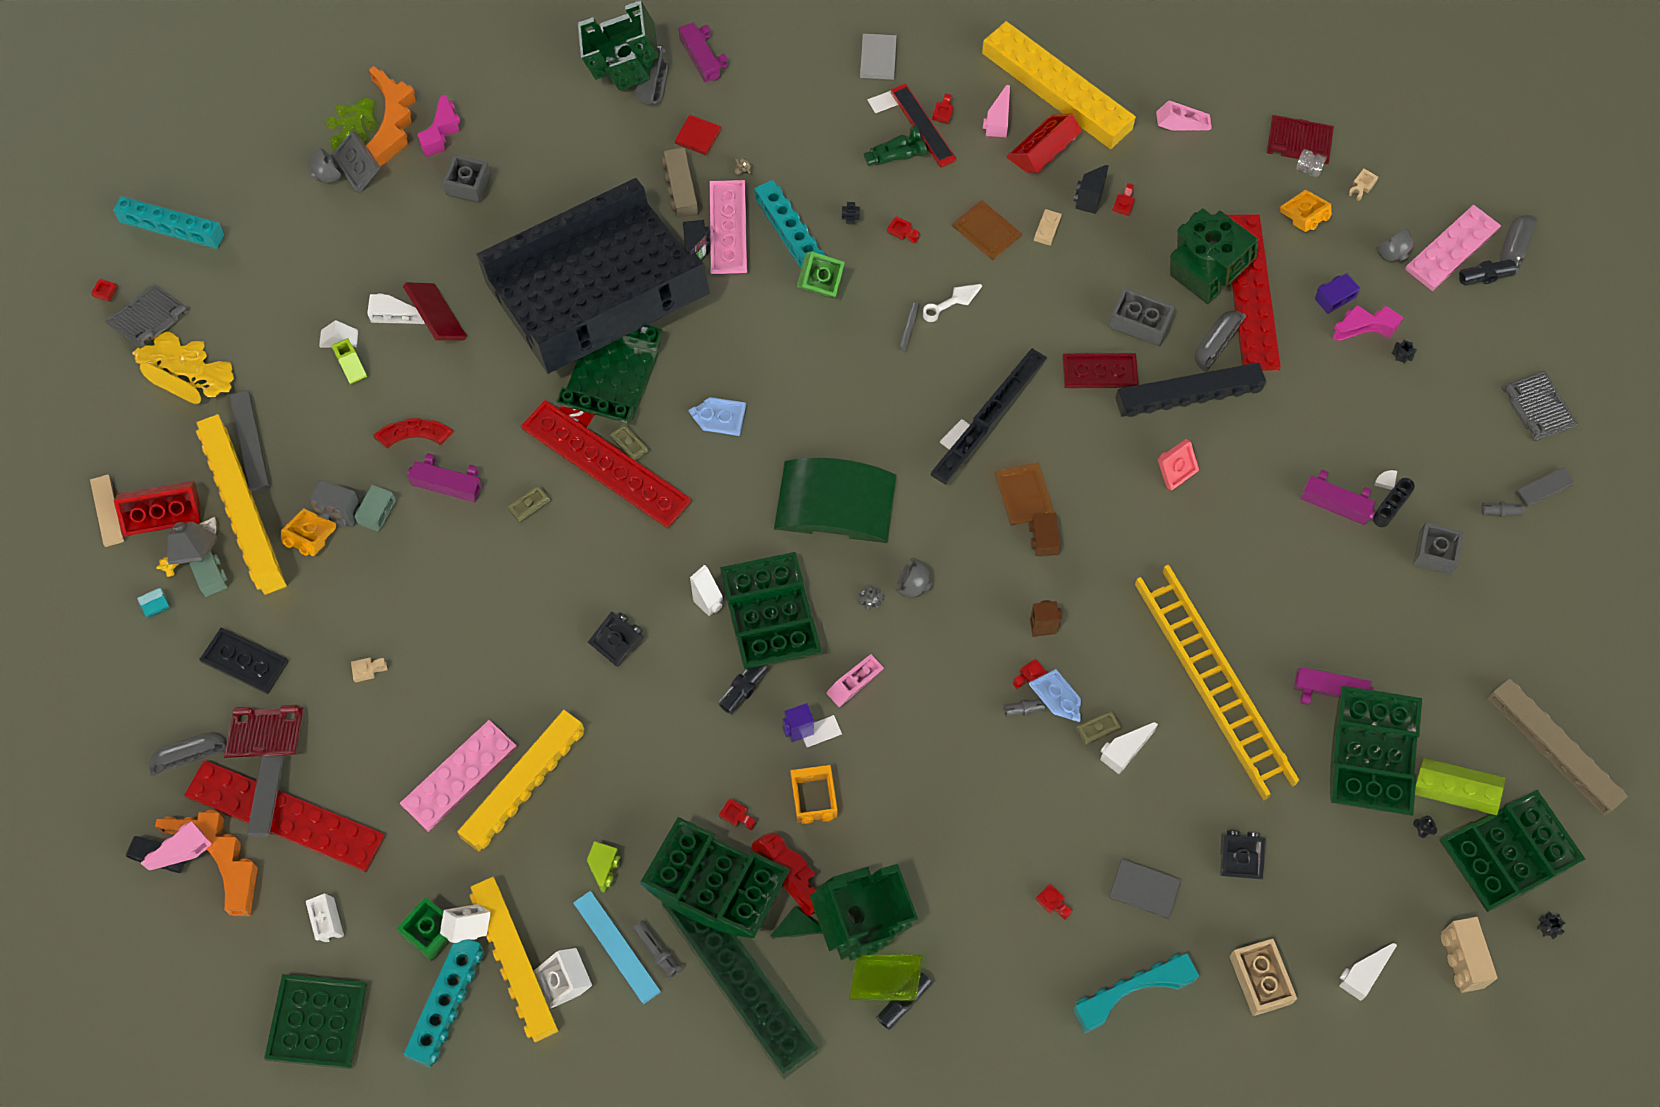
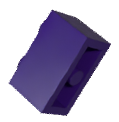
[1314,273,1360,314]
[782,703,814,742]

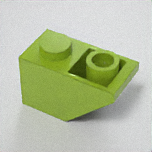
[331,338,367,385]
[587,841,621,892]

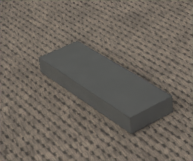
[1515,467,1574,507]

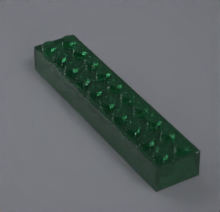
[661,902,818,1079]

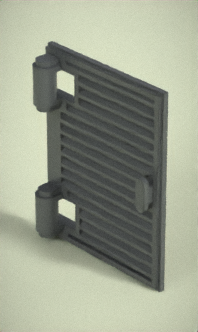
[105,284,190,349]
[1501,371,1578,441]

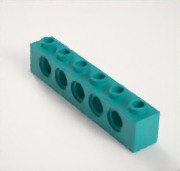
[754,180,825,268]
[113,196,224,249]
[403,939,484,1068]

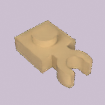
[1349,169,1379,201]

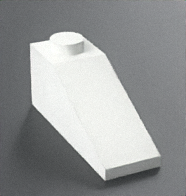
[367,293,425,324]
[690,565,723,616]
[1100,722,1158,774]
[1339,943,1397,1001]

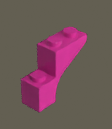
[417,95,461,157]
[1332,305,1404,341]

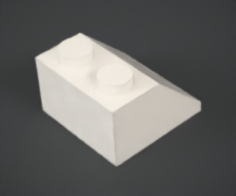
[534,948,592,1009]

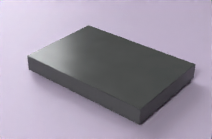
[331,130,381,193]
[1109,859,1181,919]

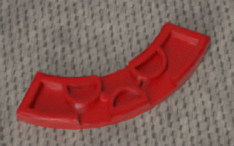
[373,418,453,449]

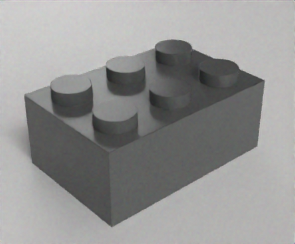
[1109,287,1175,346]

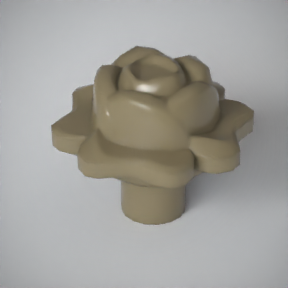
[734,157,752,175]

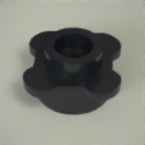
[1413,816,1437,838]

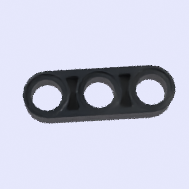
[1373,478,1415,527]
[125,836,187,873]

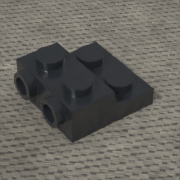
[588,611,645,667]
[1220,830,1265,879]

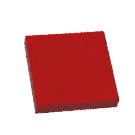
[675,115,721,155]

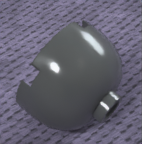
[309,147,344,183]
[1376,229,1414,262]
[896,558,931,597]

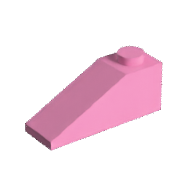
[983,85,1010,138]
[1156,100,1212,130]
[826,654,884,708]

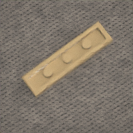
[90,474,125,547]

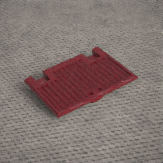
[1266,115,1334,164]
[224,705,304,758]

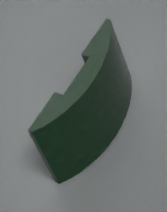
[774,458,896,543]
[720,552,822,669]
[1330,686,1422,816]
[1439,789,1586,912]
[640,817,790,938]

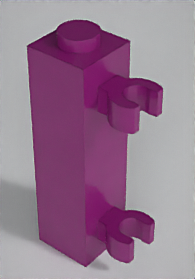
[678,22,728,83]
[407,453,482,502]
[1300,469,1376,525]
[1294,667,1373,705]

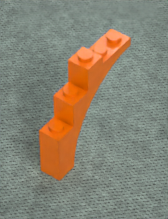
[366,66,416,167]
[155,810,258,916]

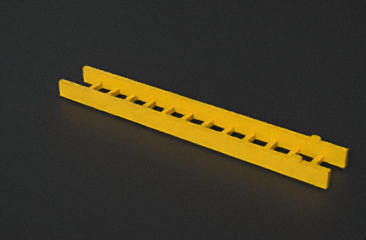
[1135,564,1299,801]

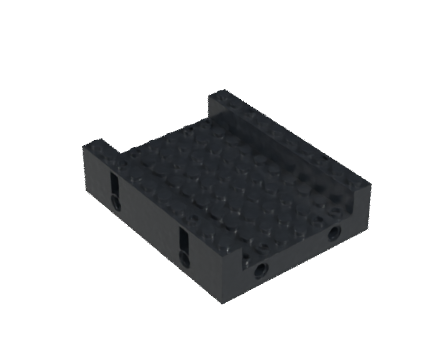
[476,178,710,374]

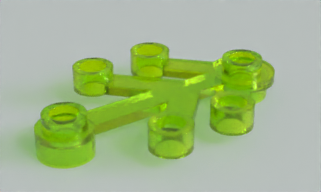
[326,98,376,151]

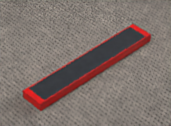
[891,83,956,168]

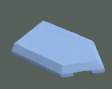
[688,397,746,436]
[1029,669,1081,722]

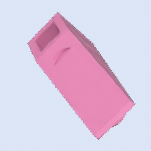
[141,821,212,871]

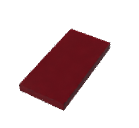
[403,282,467,340]
[1062,353,1139,388]

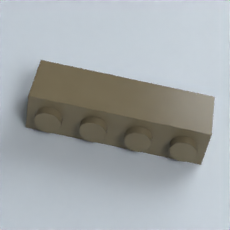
[661,148,698,218]

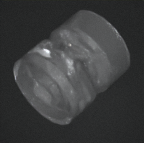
[1295,149,1327,178]

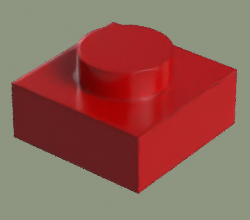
[91,278,118,302]

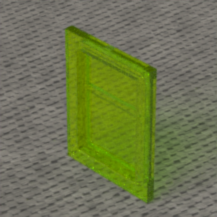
[849,955,923,1000]

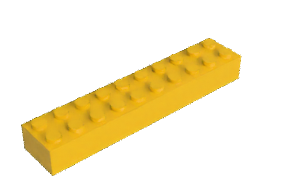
[982,21,1136,150]
[196,414,287,595]

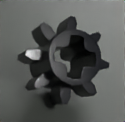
[842,202,860,224]
[1392,340,1417,364]
[1537,912,1566,939]

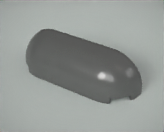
[636,46,668,105]
[1500,215,1537,275]
[1195,311,1246,372]
[149,732,227,776]

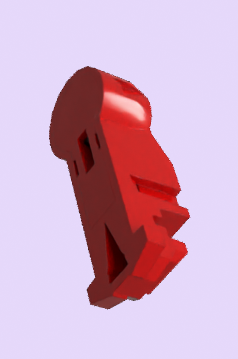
[752,832,816,916]

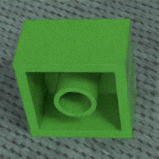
[796,251,845,298]

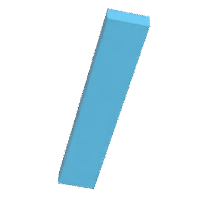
[573,891,661,1005]

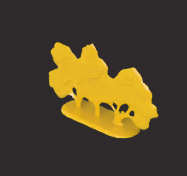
[133,332,234,404]

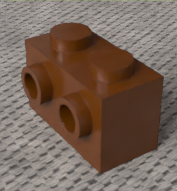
[1029,512,1060,556]
[1029,600,1062,637]

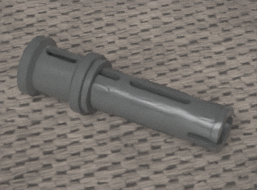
[633,921,683,979]

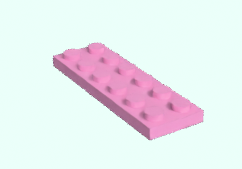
[710,180,747,274]
[1405,204,1501,291]
[400,720,517,832]

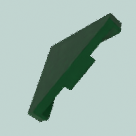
[770,907,823,939]

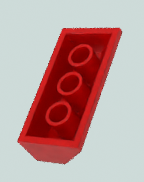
[1006,113,1082,173]
[113,480,201,536]

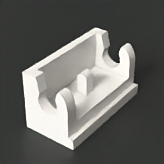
[306,893,344,942]

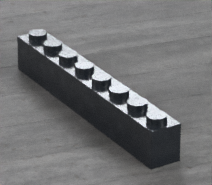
[1115,362,1266,417]

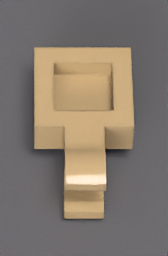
[351,658,388,683]

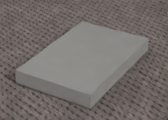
[860,34,897,80]

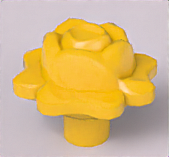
[156,557,180,577]

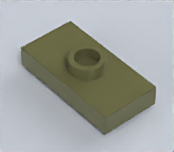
[610,424,648,461]
[507,485,550,522]
[1076,711,1121,746]

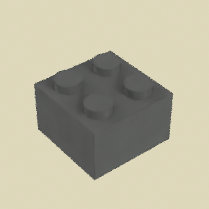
[443,154,491,202]
[310,480,360,528]
[1413,522,1464,575]

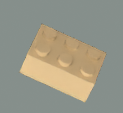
[1441,917,1498,993]
[1229,938,1297,1016]

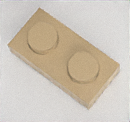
[1034,209,1062,246]

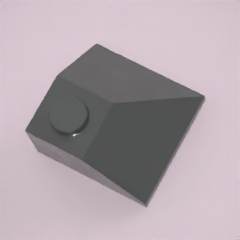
[168,522,219,565]

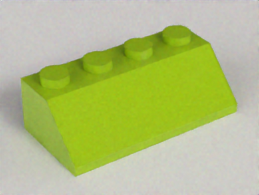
[1415,758,1506,815]

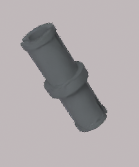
[1482,502,1523,517]
[1003,698,1045,717]

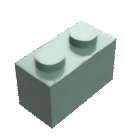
[354,485,396,532]
[189,550,228,597]

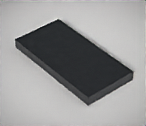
[199,628,289,694]

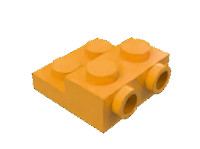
[1280,189,1331,232]
[281,508,336,556]

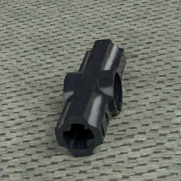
[1459,259,1516,286]
[718,665,768,715]
[876,971,932,1030]

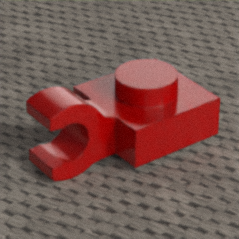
[932,93,954,124]
[1112,183,1135,216]
[887,216,919,244]
[1012,659,1047,689]
[718,798,756,831]
[1035,884,1072,920]

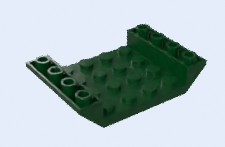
[556,325,662,423]

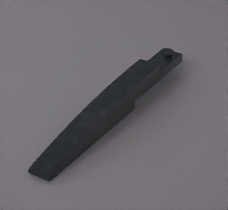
[930,348,1047,485]

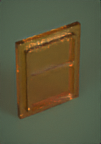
[952,200,1022,260]
[995,462,1054,525]

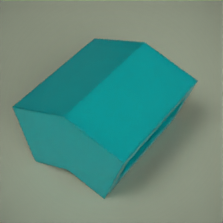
[137,588,170,618]

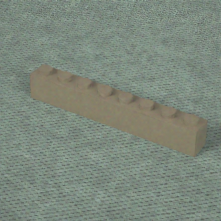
[1487,678,1628,817]

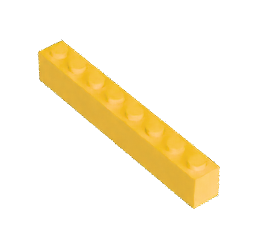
[457,710,584,852]
[469,876,559,1042]

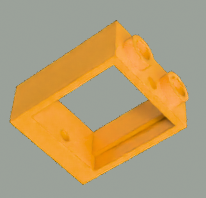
[790,765,837,824]

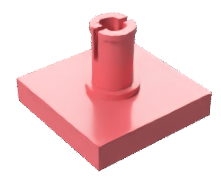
[1158,439,1199,491]

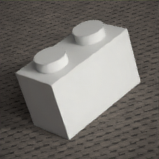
[440,904,490,943]

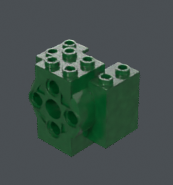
[578,0,659,90]
[1170,208,1258,304]
[809,864,918,961]

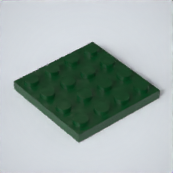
[264,974,367,1069]

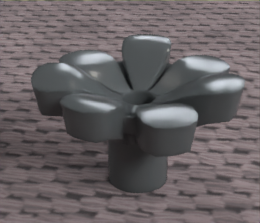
[859,585,884,610]

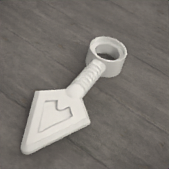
[923,284,982,322]

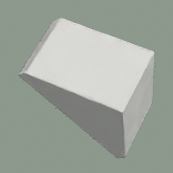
[319,320,358,348]

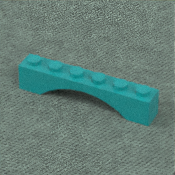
[1073,953,1199,1033]

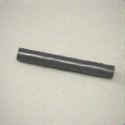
[899,302,919,351]

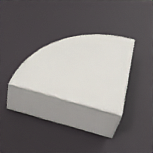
[1374,470,1397,490]
[198,517,218,534]

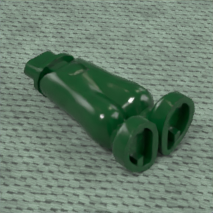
[864,126,927,165]

